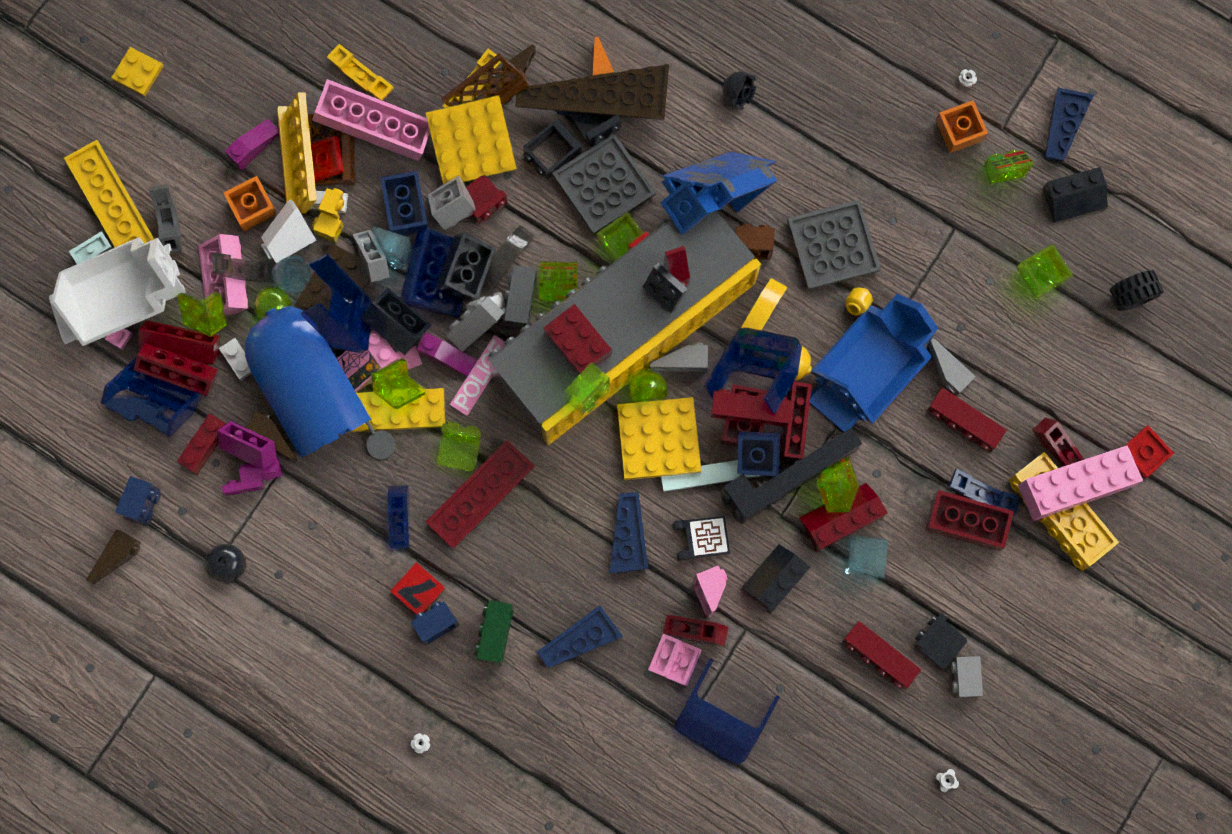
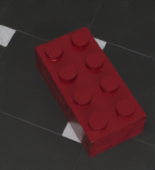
[925,490,1014,551]

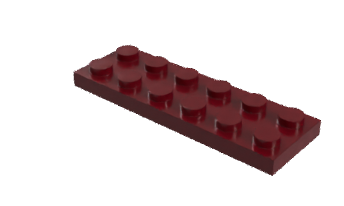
[426,440,535,550]

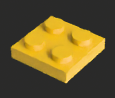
[111,47,163,97]

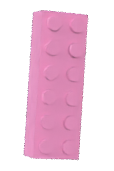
[312,79,430,161]
[1018,445,1143,521]

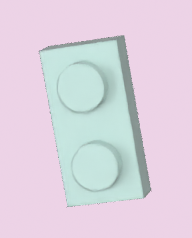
[69,231,113,264]

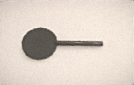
[366,421,395,459]

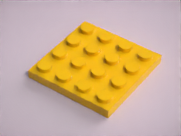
[425,95,517,185]
[617,397,701,480]

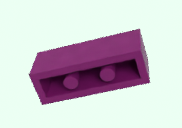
[217,421,277,470]

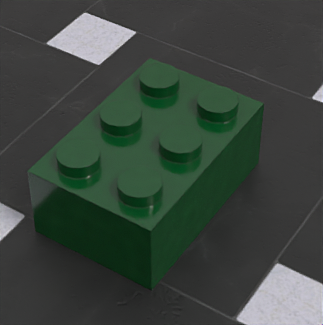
[474,600,514,666]

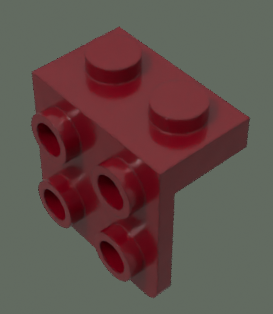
[466,175,508,225]

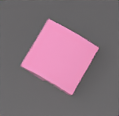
[648,634,702,686]

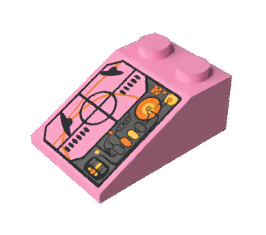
[337,329,401,393]

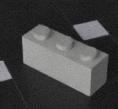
[446,296,504,352]

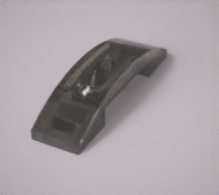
[481,225,535,295]
[212,252,280,282]

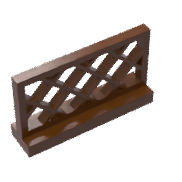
[441,53,529,107]
[308,114,355,187]

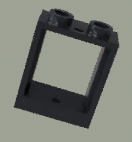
[523,119,582,179]

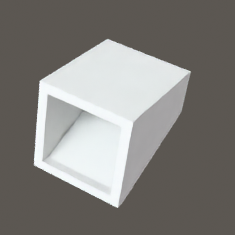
[261,199,316,263]

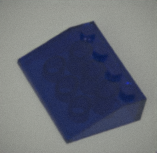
[400,228,463,318]

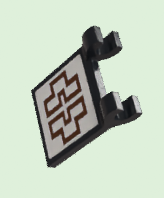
[673,516,730,561]

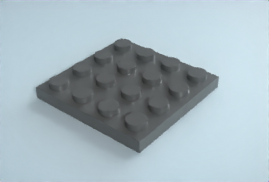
[552,134,656,235]
[787,200,881,290]

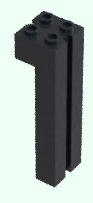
[721,428,862,524]

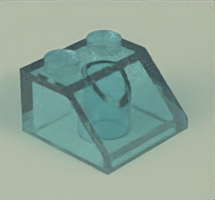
[372,226,413,270]

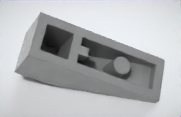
[353,229,389,282]
[928,338,976,396]
[650,342,708,372]

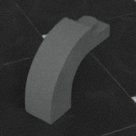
[149,184,182,253]

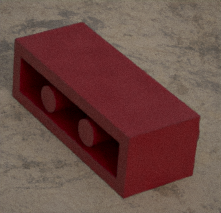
[177,413,226,475]

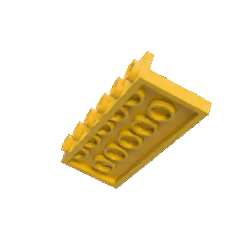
[277,93,317,214]
[1008,452,1119,571]

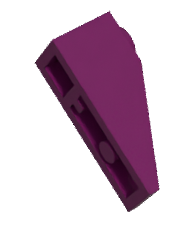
[225,119,279,171]
[417,332,478,377]

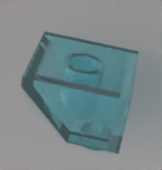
[845,535,888,579]

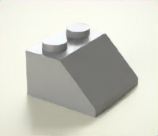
[428,176,476,230]

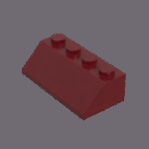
[799,483,888,552]

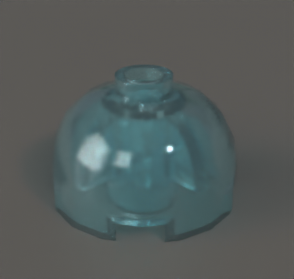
[271,255,310,293]

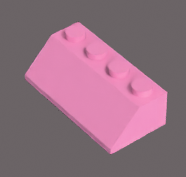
[198,234,248,318]
[692,566,728,619]

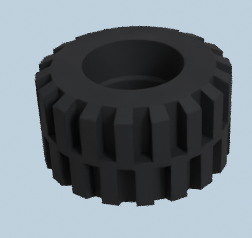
[1109,270,1164,311]

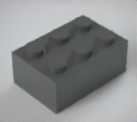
[502,265,537,331]

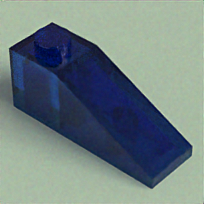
[387,485,410,548]

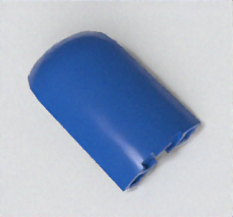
[245,306,371,457]

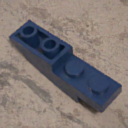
[100,395,179,434]

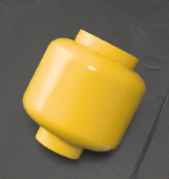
[845,287,873,315]

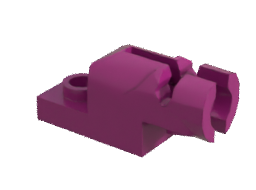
[222,458,282,496]

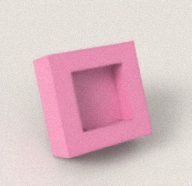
[105,329,133,350]

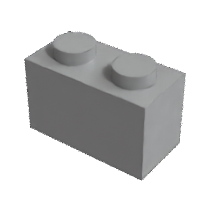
[951,656,983,698]

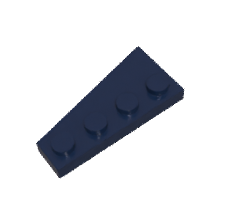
[1044,87,1094,162]
[610,492,648,574]
[537,605,623,668]

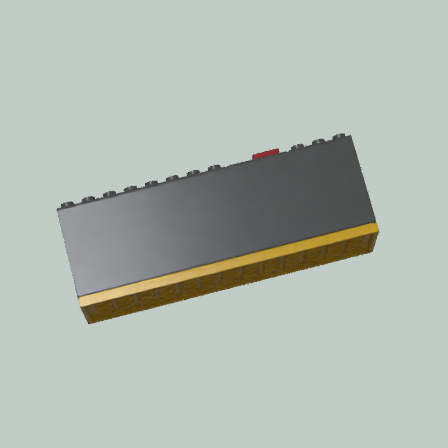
[488,211,761,446]

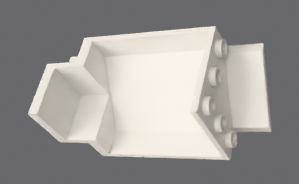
[49,237,186,346]

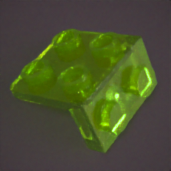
[177,292,227,337]
[371,358,426,409]
[437,422,482,472]

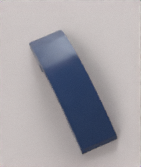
[949,469,1021,516]

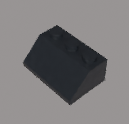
[1042,167,1108,223]
[742,544,810,613]

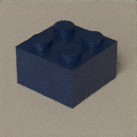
[737,431,780,476]
[115,476,161,526]
[411,601,460,646]

